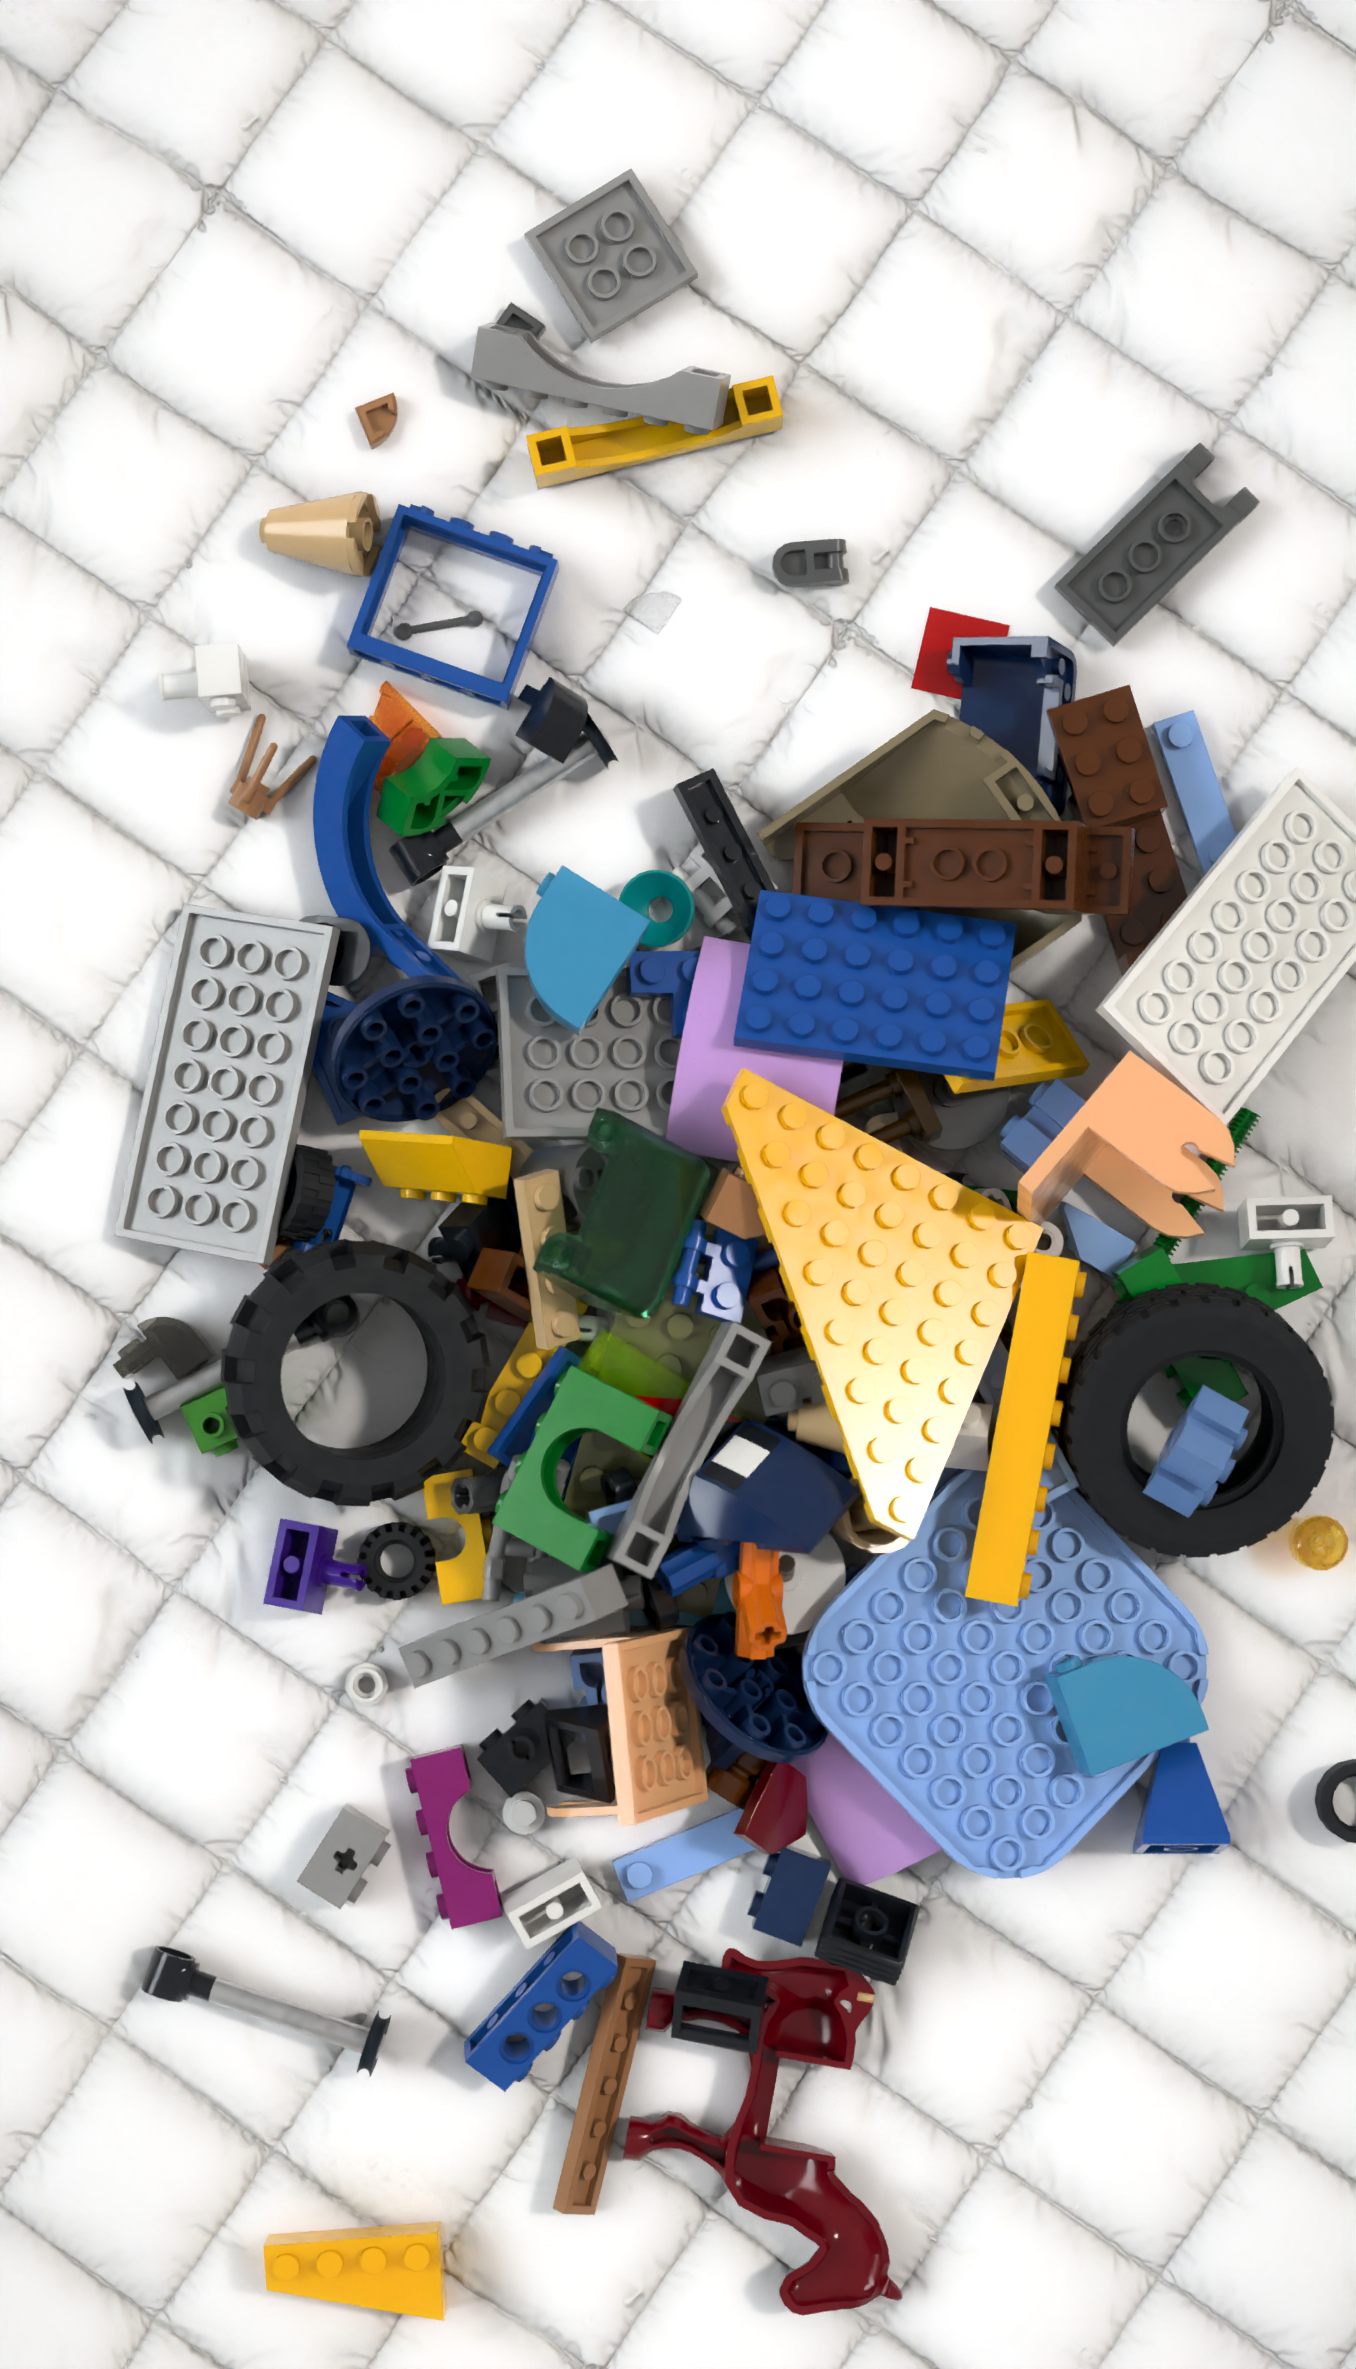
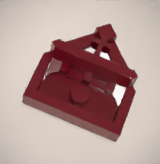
[734,1761,807,1855]

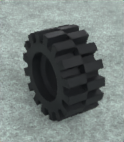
[357,1522,436,1600]

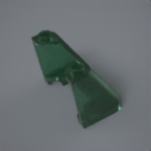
[533,1107,710,1319]

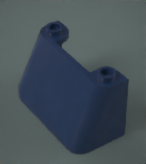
[947,636,1077,817]

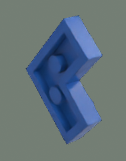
[626,951,700,1039]

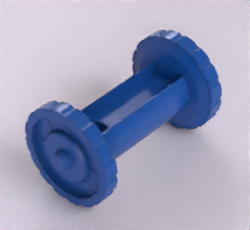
[290,1165,372,1252]

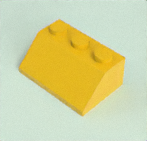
[359,1130,512,1205]

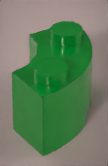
[376,738,491,837]

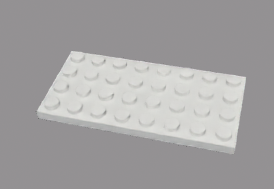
[1096,767,1356,1126]

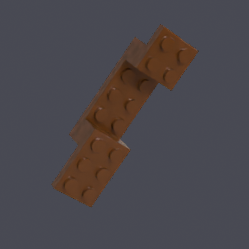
[1046,684,1188,977]
[792,818,1135,916]

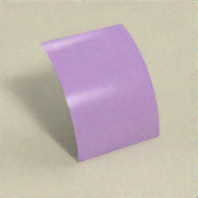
[664,936,843,1162]
[789,1732,942,1885]

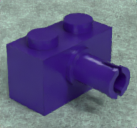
[263,1518,367,1615]

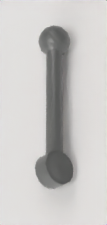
[396,610,483,640]

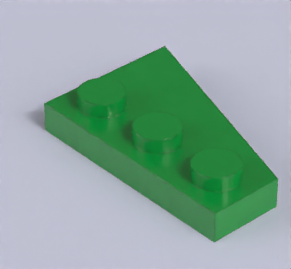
[1172,1249,1323,1310]

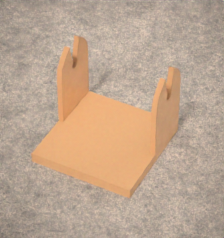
[1017,1051,1235,1239]
[531,1627,708,1825]

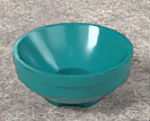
[619,870,695,948]

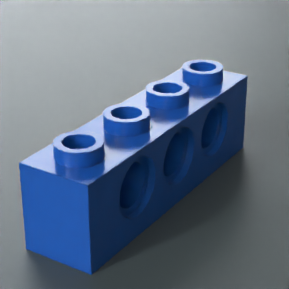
[464,1921,618,2092]

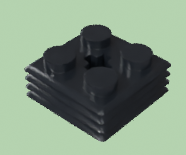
[814,1877,920,1986]

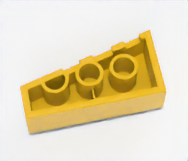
[263,2221,447,2321]

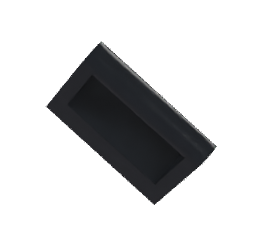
[543,1704,616,1804]
[671,1961,769,2055]

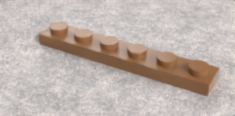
[553,1953,656,2215]

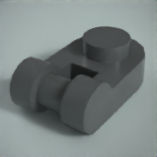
[772,539,849,587]

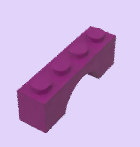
[405,1744,504,1929]

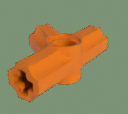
[732,1541,787,1659]

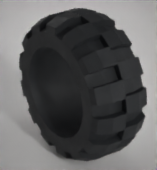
[220,1239,491,1506]

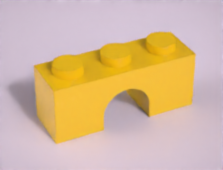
[423,1468,493,1605]

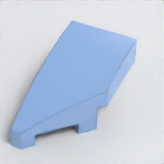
[1058,1201,1136,1280]

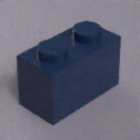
[747,1845,832,1947]

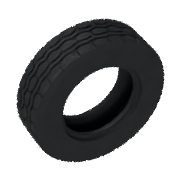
[1058,1282,1334,1558]

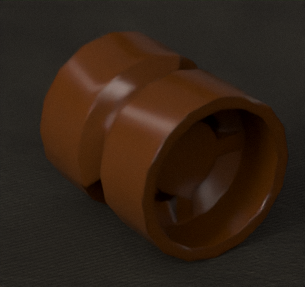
[705,1751,767,1810]

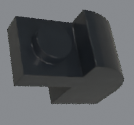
[515,677,588,764]

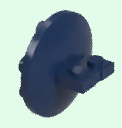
[330,975,498,1122]
[679,1611,828,1770]

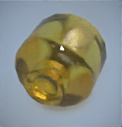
[1289,1515,1348,1571]

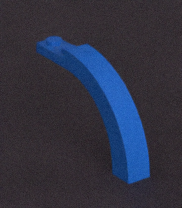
[313,716,463,981]

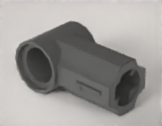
[450,1464,509,1515]

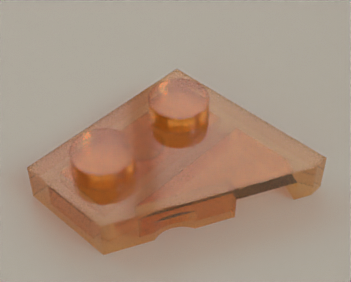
[369,680,442,796]

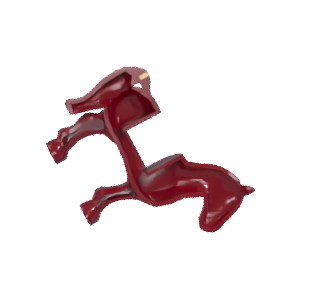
[623,1948,903,2315]

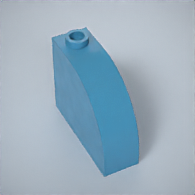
[525,865,650,1036]
[1044,1654,1209,1777]

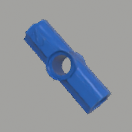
[655,1537,740,1598]

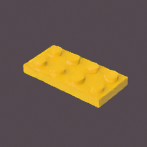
[943,999,1090,1094]

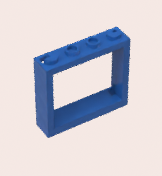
[347,504,559,710]

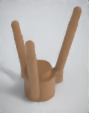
[228,714,317,820]

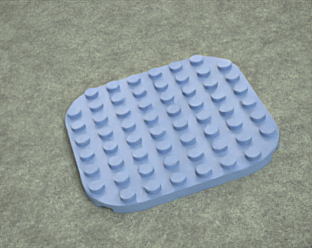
[801,1469,1209,1879]

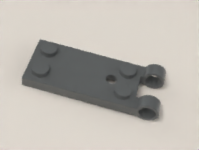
[1054,442,1260,647]

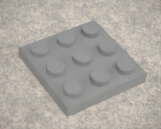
[524,168,698,343]

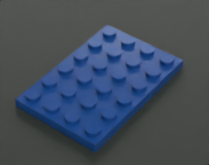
[734,890,1017,1081]

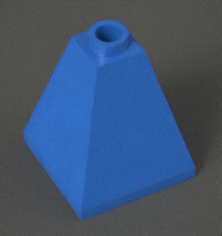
[1133,1738,1231,1854]

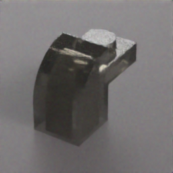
[113,1317,217,1380]

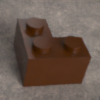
[466,1234,591,1323]

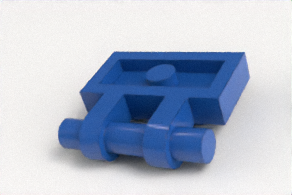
[671,1220,759,1324]

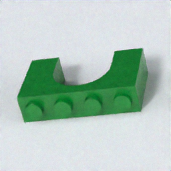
[492,1365,673,1573]

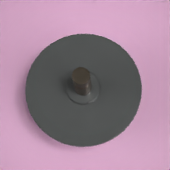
[891,1070,1010,1150]

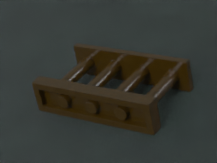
[834,1061,943,1145]

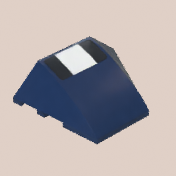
[677,1419,860,1554]

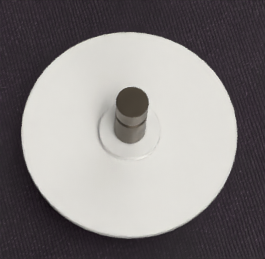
[725,1533,846,1635]

